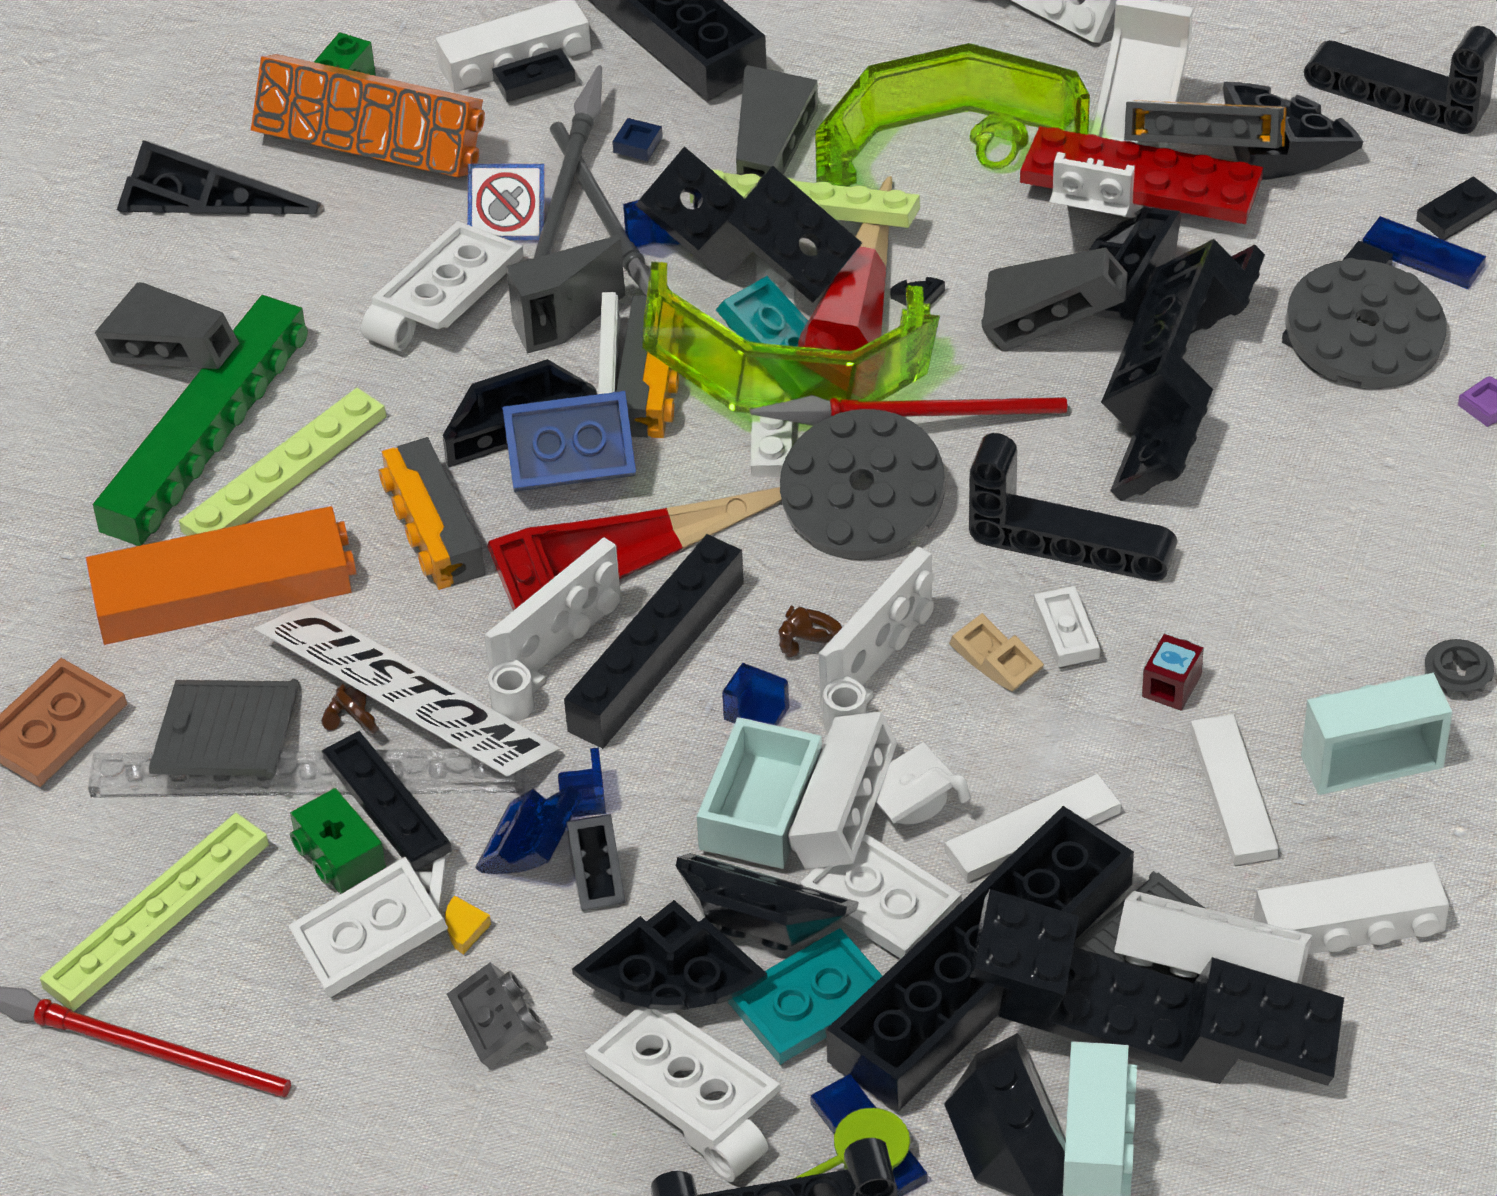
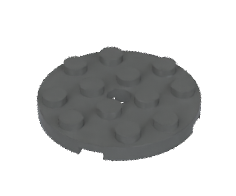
[1285,258,1447,388]
[780,409,946,560]

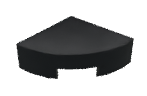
[890,277,945,314]

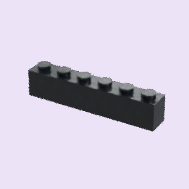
[564,534,744,749]

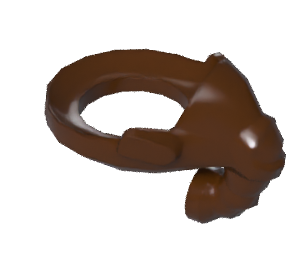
[778,605,842,657]
[321,684,380,735]

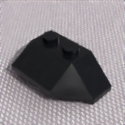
[1089,207,1181,322]
[442,359,597,467]
[675,853,859,951]
[944,1033,1066,1196]

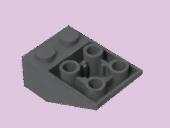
[506,235,625,354]

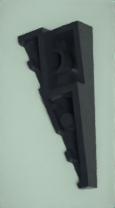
[117,140,321,214]

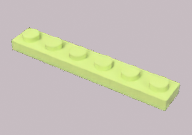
[689,170,920,228]
[179,388,386,536]
[40,813,269,1012]

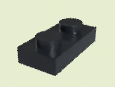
[492,48,576,102]
[1416,176,1497,241]

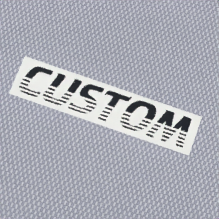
[254,603,560,777]

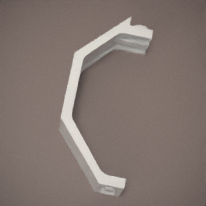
[1049,0,1193,218]

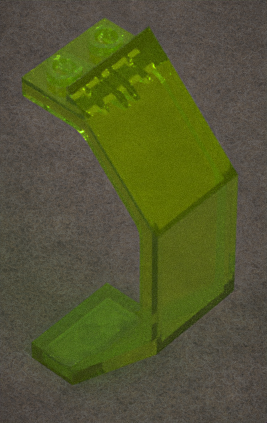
[815,43,1090,187]
[642,261,940,413]

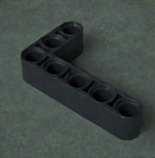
[1304,26,1497,134]
[969,433,1178,581]

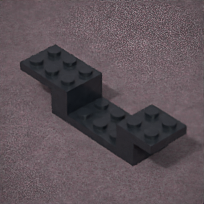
[1101,239,1265,501]
[969,889,1344,1086]

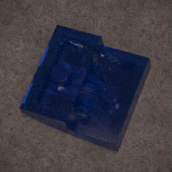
[475,785,583,874]

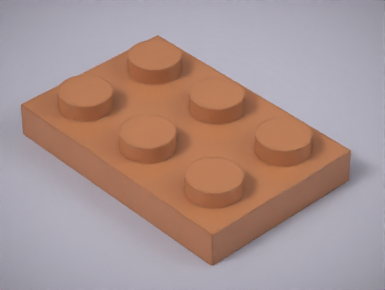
[0,657,127,787]

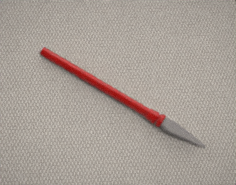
[750,395,1068,426]
[0,986,291,1098]

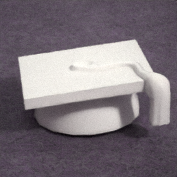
[876,742,971,824]

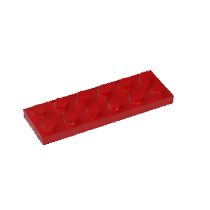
[1020,126,1263,225]

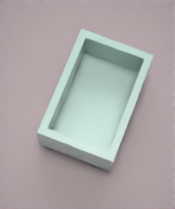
[1301,673,1452,795]
[697,717,822,869]
[1063,1041,1137,1196]

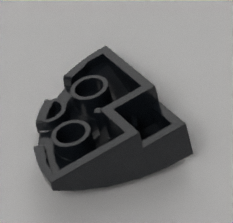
[1223,82,1363,180]
[572,900,767,1010]

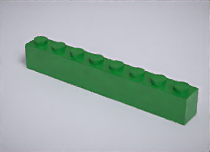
[92,295,308,546]

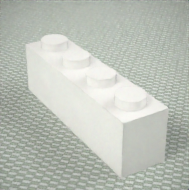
[435,0,591,92]
[788,711,897,869]
[1254,862,1449,954]
[1114,891,1312,984]

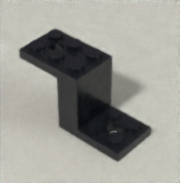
[635,146,862,303]

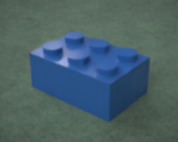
[503,391,636,492]

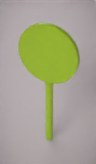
[793,1108,910,1179]

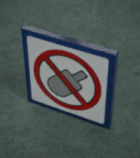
[467,164,545,241]

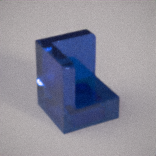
[623,200,680,249]
[722,662,789,726]
[558,747,606,818]

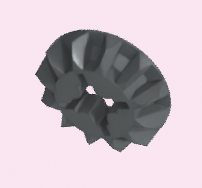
[1424,639,1494,698]

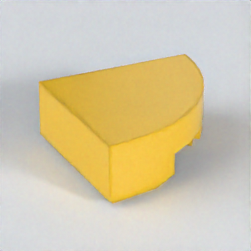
[445,895,491,955]

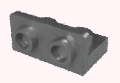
[447,962,546,1068]

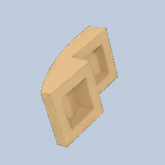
[949,613,1044,692]

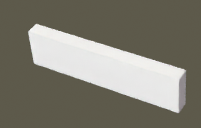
[598,292,620,394]
[1190,714,1279,865]
[945,774,1121,883]

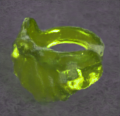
[969,113,1028,170]

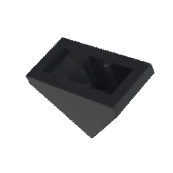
[566,814,626,910]

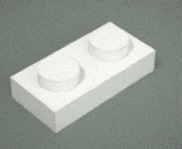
[1034,586,1100,667]

